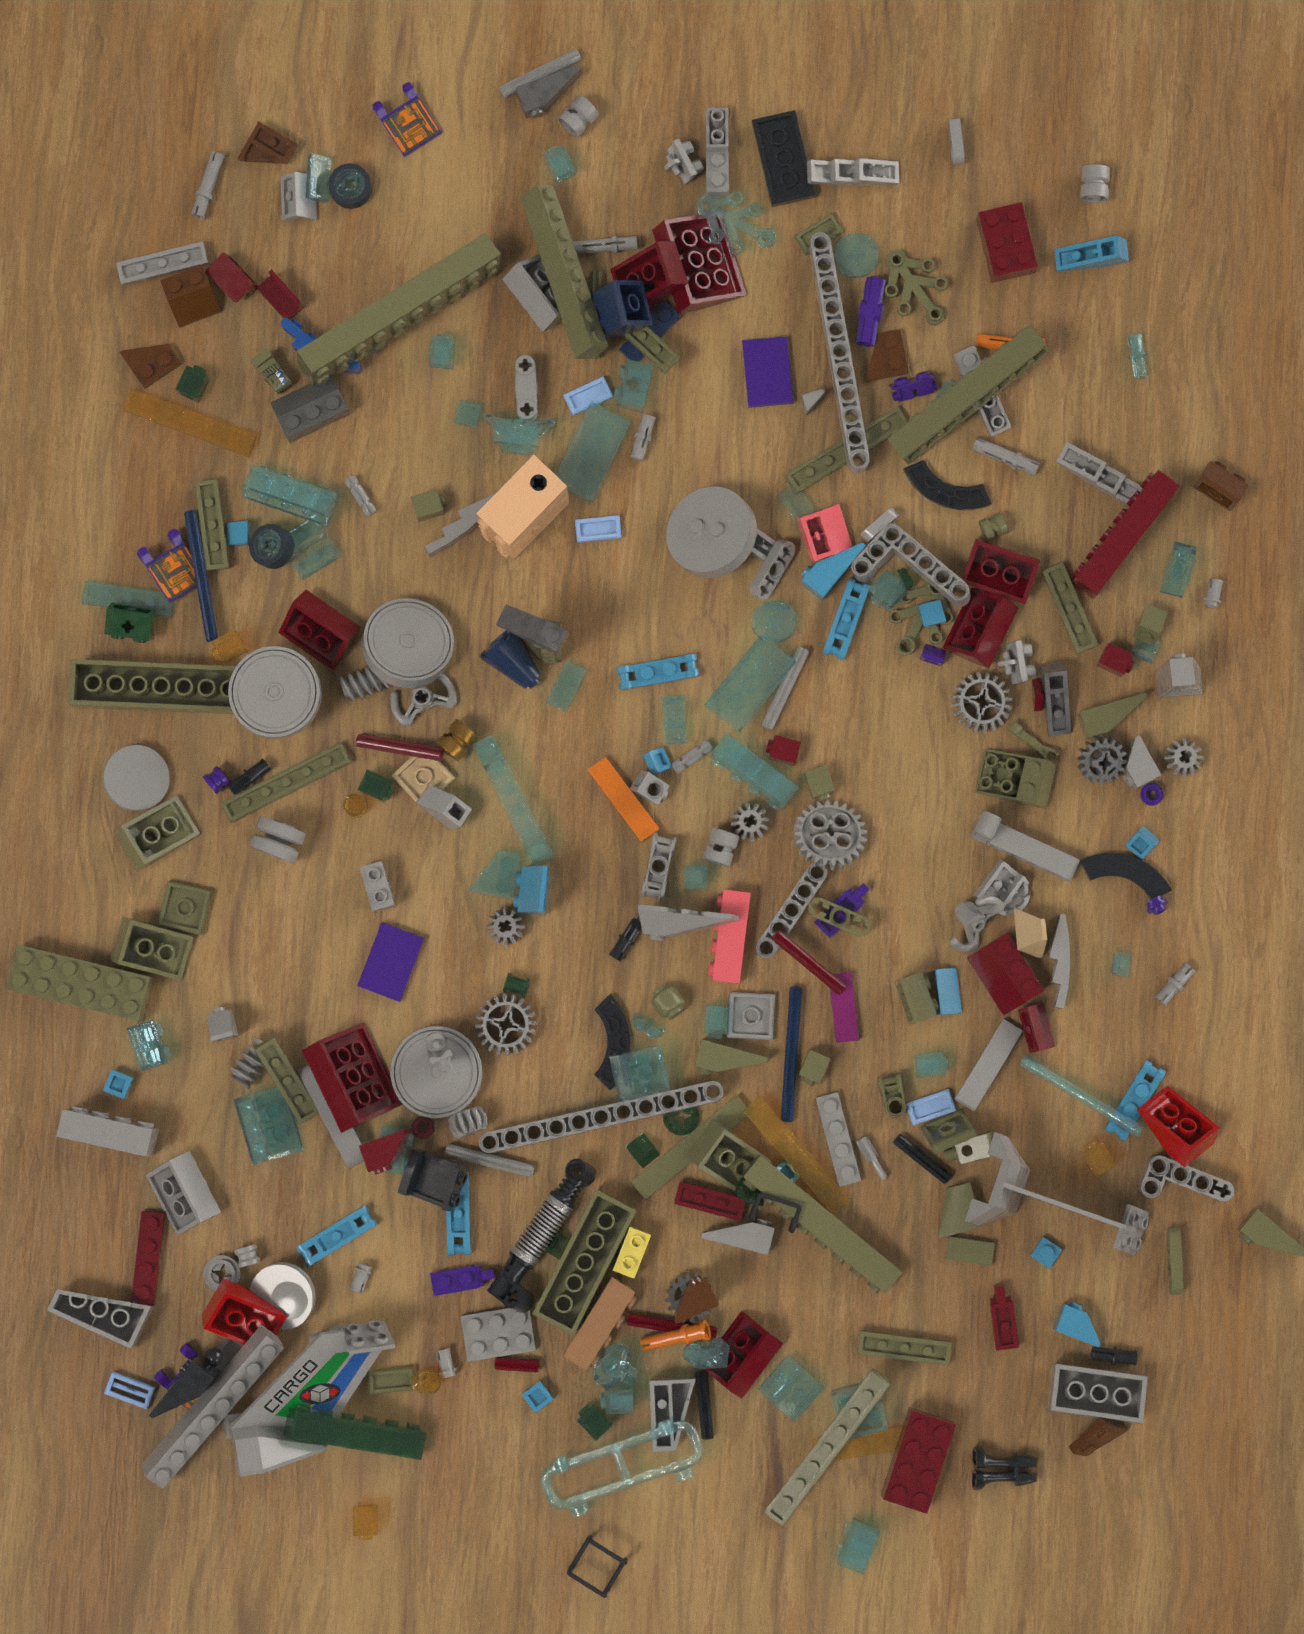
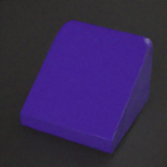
[920,644,946,666]

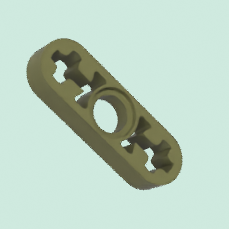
[808,898,871,937]
[1166,1228,1183,1295]

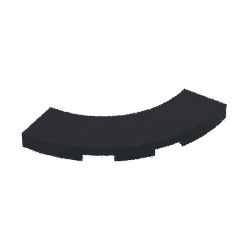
[903,460,992,511]
[1080,853,1172,900]
[594,994,630,1090]

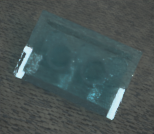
[234,1087,304,1166]

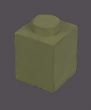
[411,489,447,522]
[1133,604,1168,645]
[804,765,835,801]
[798,1050,831,1086]

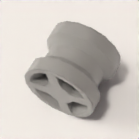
[234,1244,261,1268]

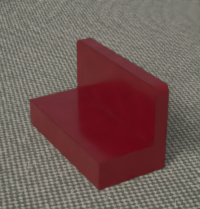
[205,252,259,303]
[257,269,303,320]
[1018,1003,1055,1053]

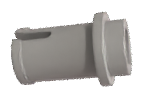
[1203,579,1223,608]
[349,1262,372,1293]
[436,1348,457,1379]

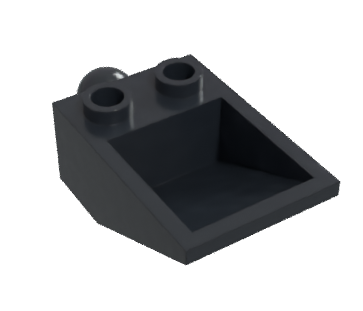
[149,1348,223,1418]

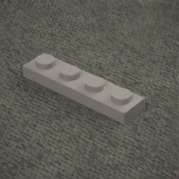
[116,241,209,286]
[815,1092,861,1187]

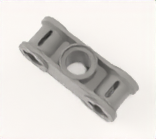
[515,355,538,424]
[641,833,676,901]

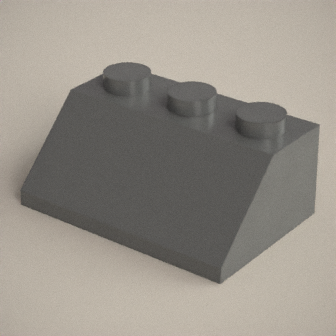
[270,375,350,443]

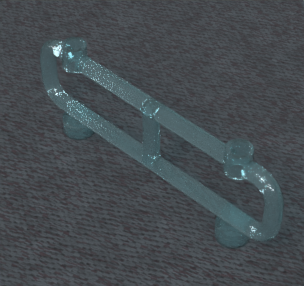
[541,1419,703,1517]

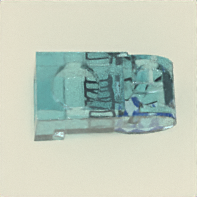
[682,1338,730,1369]

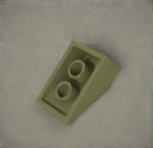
[114,796,200,872]
[110,917,194,981]
[895,972,939,1025]
[686,1119,771,1198]

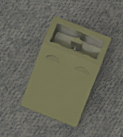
[975,749,1057,809]

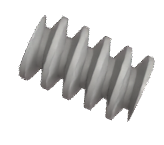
[339,666,390,702]
[229,1037,264,1089]

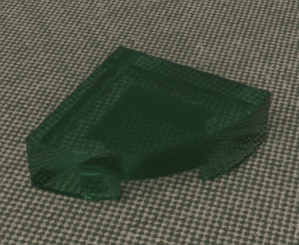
[896,567,914,590]

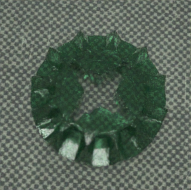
[663,1099,699,1136]

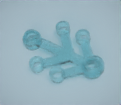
[696,192,776,255]

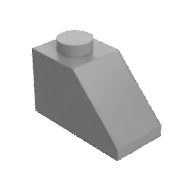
[1123,735,1161,790]
[207,1006,239,1042]

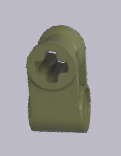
[877,1073,906,1118]

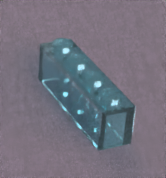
[242,464,338,527]
[710,733,799,810]

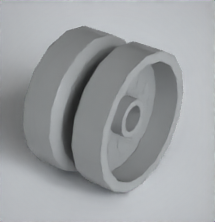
[248,816,307,864]

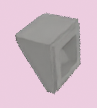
[801,389,825,415]

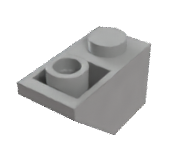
[416,785,472,830]

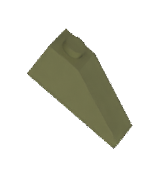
[1078,692,1147,742]
[694,1040,768,1075]
[1237,1208,1304,1257]

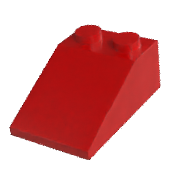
[1138,1086,1220,1168]
[202,1278,287,1345]

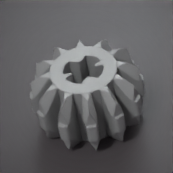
[1164,738,1204,777]
[731,803,769,841]
[486,907,525,947]
[448,1106,488,1138]

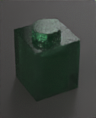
[175,365,210,403]
[357,769,395,803]
[577,1403,613,1441]

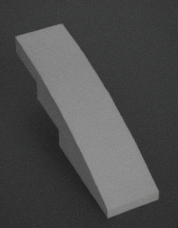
[807,158,899,186]
[1056,442,1143,506]
[425,493,496,557]
[1047,914,1071,1009]
[954,1019,1022,1111]

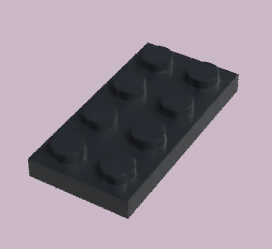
[751,110,815,207]

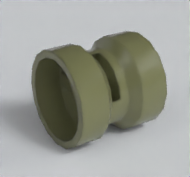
[978,512,1008,542]

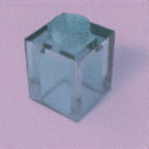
[544,145,576,185]
[429,334,455,370]
[868,570,908,612]
[683,865,708,891]
[704,1005,729,1039]
[914,1052,949,1078]

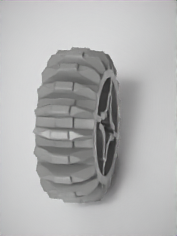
[951,672,1012,733]
[475,994,537,1056]

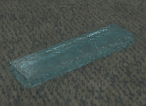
[81,581,174,618]

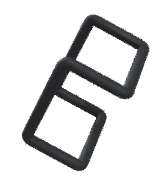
[749,1192,801,1233]
[567,1535,628,1598]

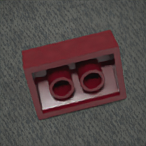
[962,538,1040,604]
[942,588,1019,668]
[278,590,361,671]
[967,933,1044,1016]
[359,1129,411,1175]
[700,1311,783,1399]

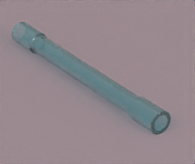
[1019,1054,1145,1138]

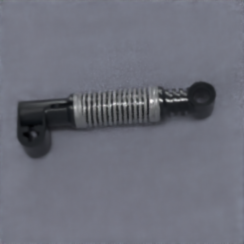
[487,1158,596,1313]

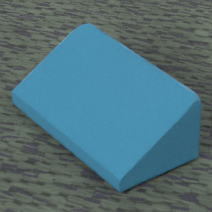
[934,968,962,1015]

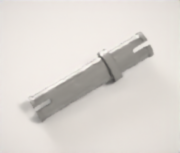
[191,151,224,219]
[572,235,638,254]
[972,437,1040,476]

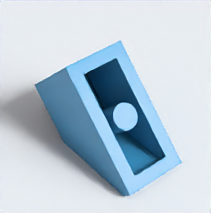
[1053,1301,1100,1347]

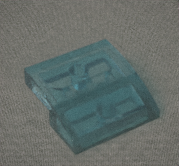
[277,516,341,580]
[758,1354,825,1422]

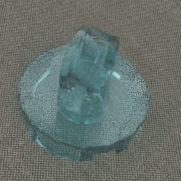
[593,1343,638,1389]

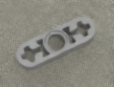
[750,539,795,600]

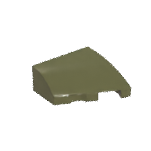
[938,1182,982,1238]

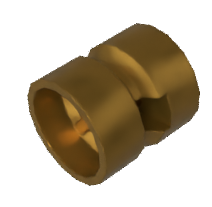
[436,719,479,762]

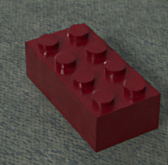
[880,1407,956,1514]

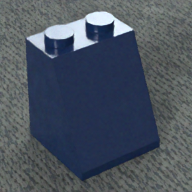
[591,280,653,339]

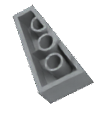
[1155,654,1203,698]
[47,1289,153,1350]

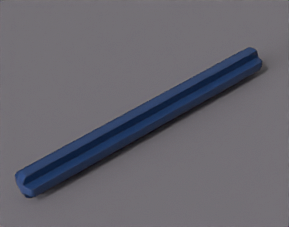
[184,510,218,642]
[781,986,802,1123]

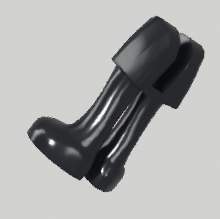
[972,1446,1037,1490]

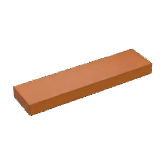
[587,756,660,843]

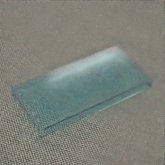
[555,401,631,503]
[704,635,796,732]

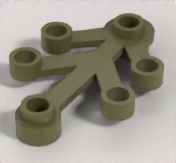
[884,250,948,326]
[889,577,953,656]

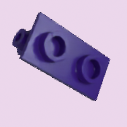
[889,371,937,402]

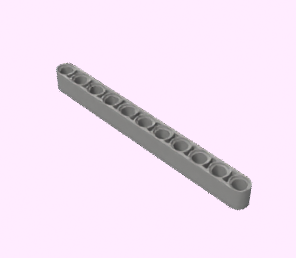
[809,232,870,474]
[479,1081,724,1154]

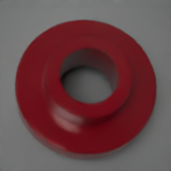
[412,1116,435,1139]

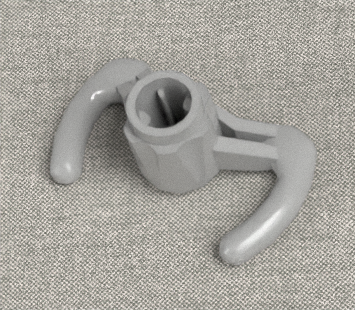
[390,673,457,726]
[949,896,1005,952]

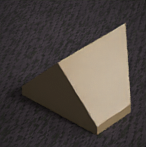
[1014,908,1047,958]

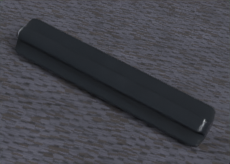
[893,1134,952,1184]
[695,1370,714,1440]

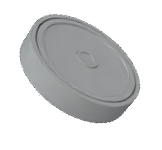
[666,486,757,578]
[362,598,454,688]
[228,646,322,739]
[390,1026,483,1118]

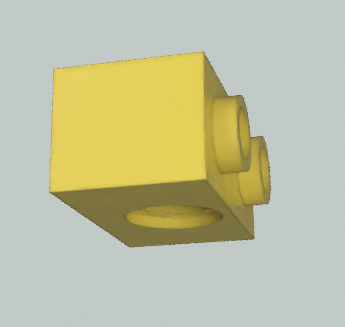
[613,1226,651,1278]

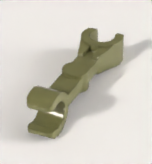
[1008,722,1058,763]

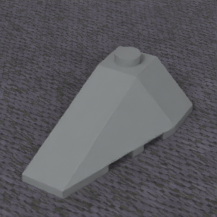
[638,904,739,941]

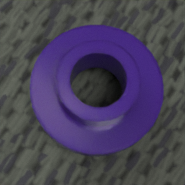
[1140,783,1163,806]
[1146,895,1168,915]

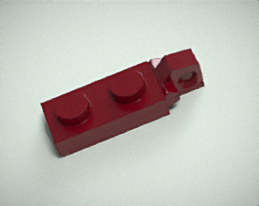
[989,1284,1019,1351]

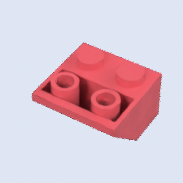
[796,504,853,561]

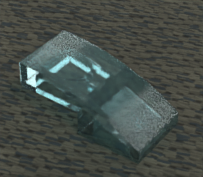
[546,660,587,712]
[662,695,687,745]

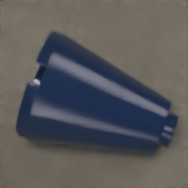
[479,630,541,689]

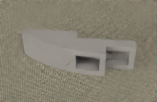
[706,108,729,196]
[952,345,1012,437]

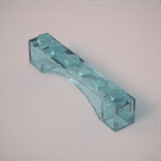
[472,734,555,866]

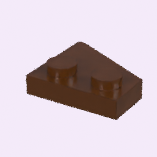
[237,121,298,164]
[865,329,909,382]
[120,344,181,389]
[1069,1417,1128,1456]

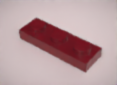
[674,1182,746,1221]

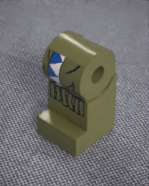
[250,348,292,394]

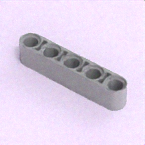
[756,863,827,959]
[298,1065,364,1169]

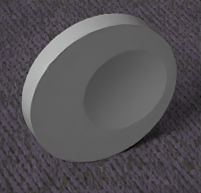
[102,745,170,811]
[250,1262,316,1330]

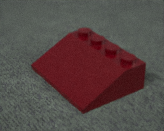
[652,211,746,314]
[302,1023,403,1133]

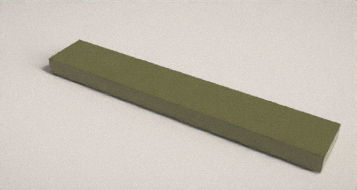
[784,406,908,494]
[220,742,352,823]
[631,1095,751,1200]

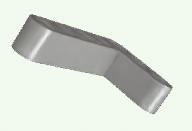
[851,524,971,607]
[969,811,1080,882]

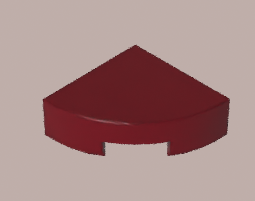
[1032,679,1044,711]

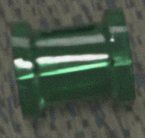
[503,973,531,998]

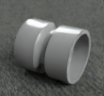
[557,95,599,138]
[1080,164,1110,203]
[702,828,740,867]

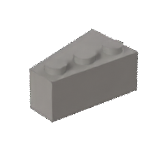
[649,1377,696,1452]

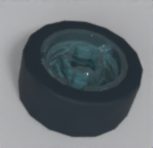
[328,163,372,209]
[249,524,295,569]

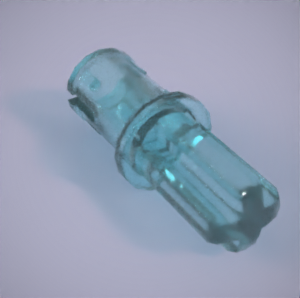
[1128,334,1148,379]

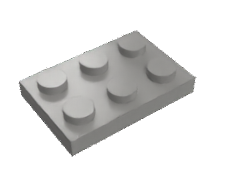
[461,1308,536,1362]

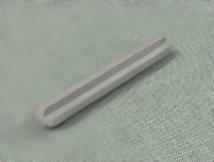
[499,49,581,98]
[761,647,809,730]
[445,1144,534,1177]

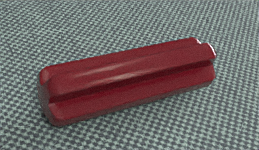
[494,1357,540,1373]

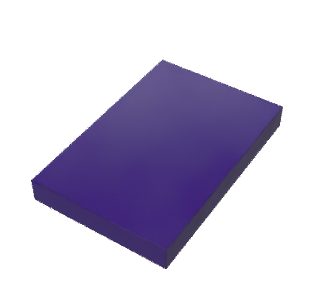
[742,336,793,408]
[357,922,425,1002]

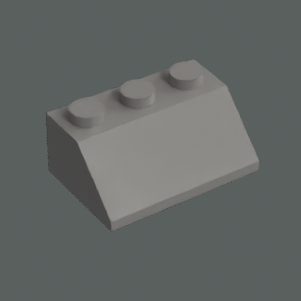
[502,254,562,332]
[146,1151,221,1236]

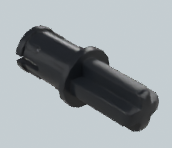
[228,758,271,795]
[609,918,642,962]
[1090,1346,1138,1366]

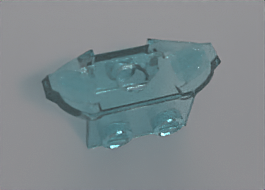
[482,412,555,455]

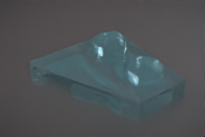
[469,851,521,900]

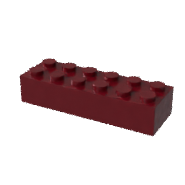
[1071,469,1180,599]

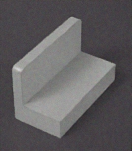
[281,172,317,222]

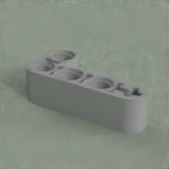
[1138,1155,1235,1201]

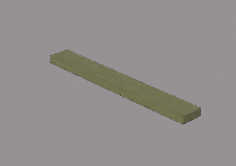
[764,1368,892,1526]

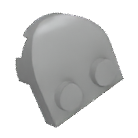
[973,859,1030,916]

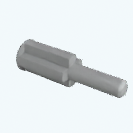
[855,1136,887,1180]

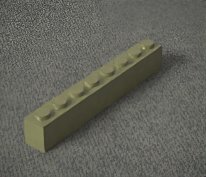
[521,184,608,359]
[888,325,1051,465]
[741,1154,903,1294]

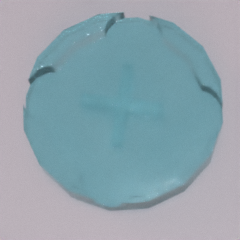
[834,233,879,278]
[752,601,796,644]

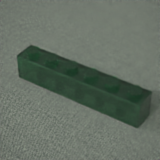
[283,1404,427,1460]

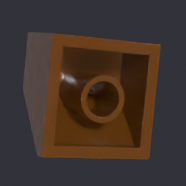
[160,265,221,328]
[1193,461,1248,511]
[674,1275,719,1324]

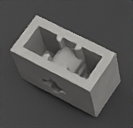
[360,861,396,913]

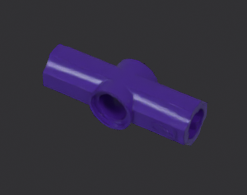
[855,276,886,347]

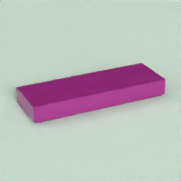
[830,972,859,1043]

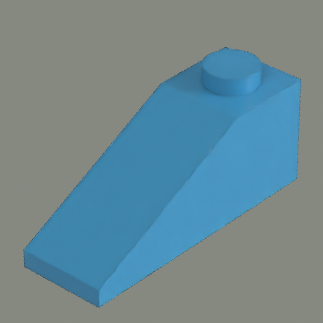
[1054,235,1129,272]
[801,543,866,600]

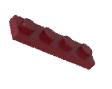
[131,1211,165,1306]

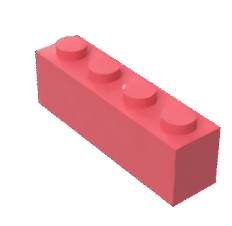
[708,890,751,984]

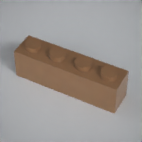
[563,1276,637,1371]

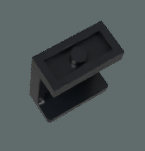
[397,1149,468,1211]

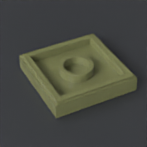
[157,881,213,935]
[921,1109,977,1154]

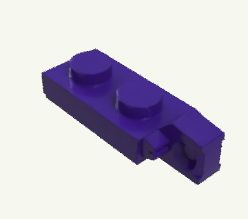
[814,883,870,938]
[430,1265,495,1296]

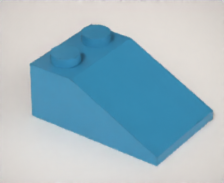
[514,866,550,916]

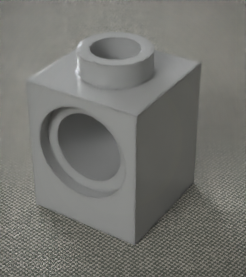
[630,770,670,805]

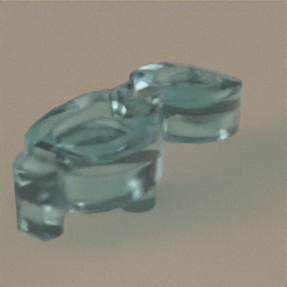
[632,1013,665,1038]

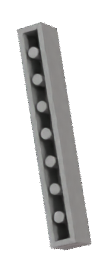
[141,1325,284,1489]

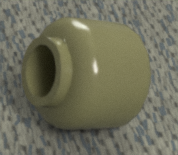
[651,985,685,1020]

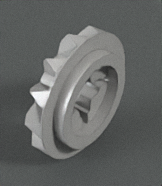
[203,1255,240,1291]

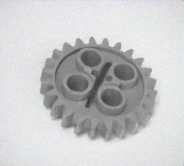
[793,800,867,871]

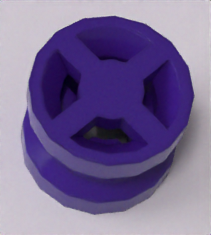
[203,766,231,794]

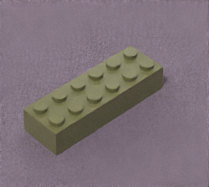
[6,944,154,1022]
[533,1189,637,1335]

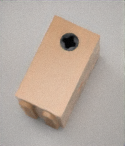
[476,455,569,560]

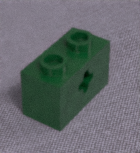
[104,603,156,643]

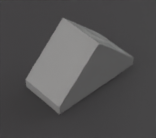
[749,529,778,567]

